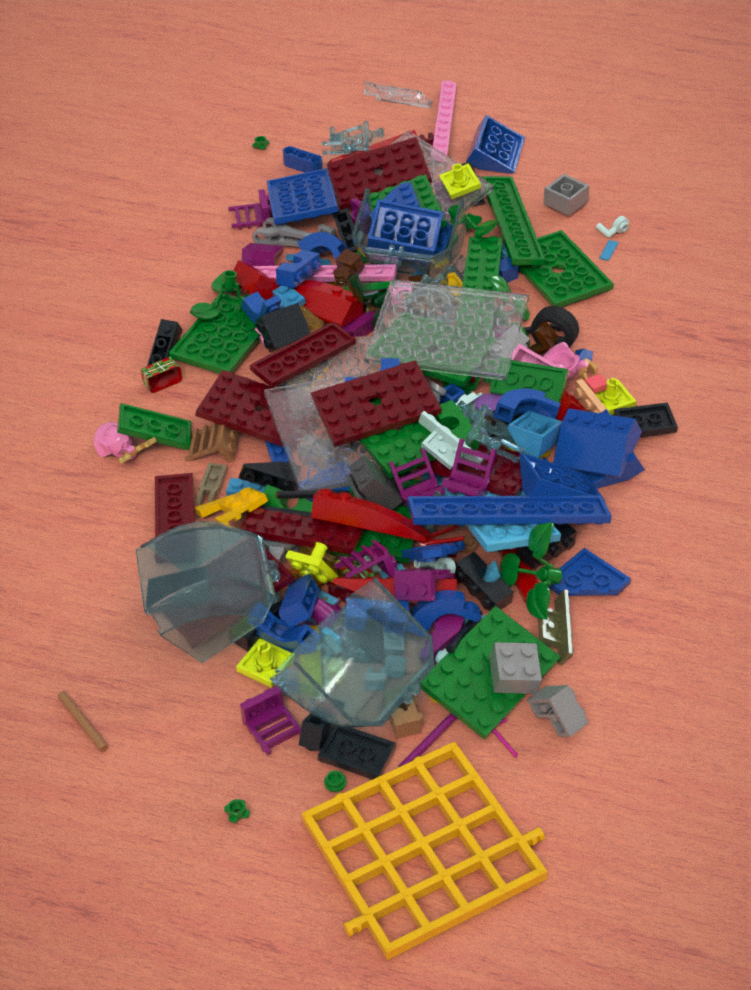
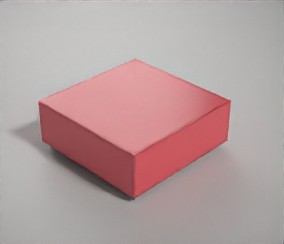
[584,374,607,394]

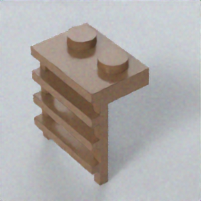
[185,422,239,462]

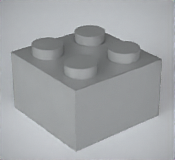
[544,174,590,216]
[489,642,542,694]

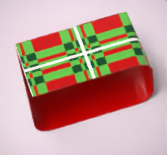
[140,357,182,393]

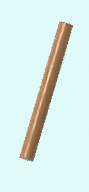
[58,691,108,752]

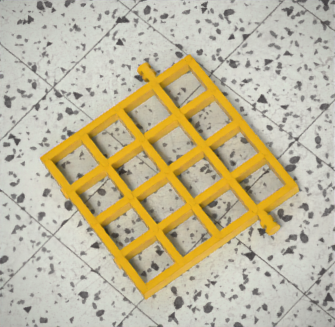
[301,741,548,960]

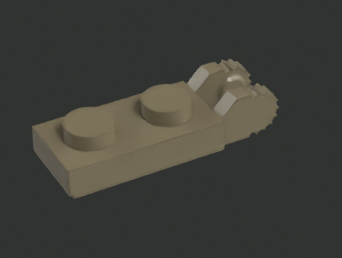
[196,463,228,505]

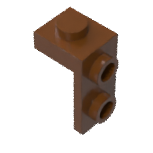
[529,321,558,355]

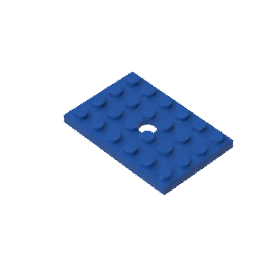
[267,168,339,225]

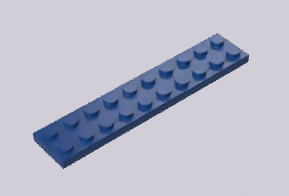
[407,495,612,526]

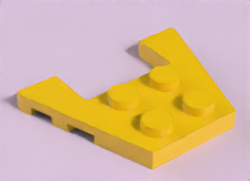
[194,487,268,529]

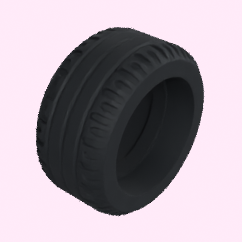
[531,306,579,348]

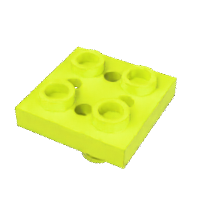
[439,163,481,200]
[595,378,636,415]
[285,542,339,583]
[236,638,295,688]

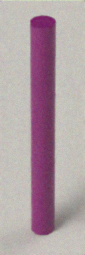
[398,713,457,767]

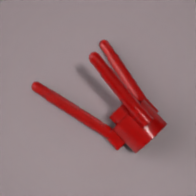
[420,525,465,558]

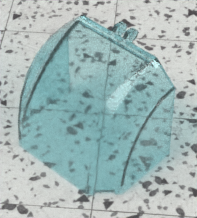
[351,188,466,276]
[136,521,280,663]
[270,577,434,728]

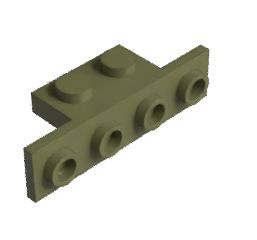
[538,589,574,666]

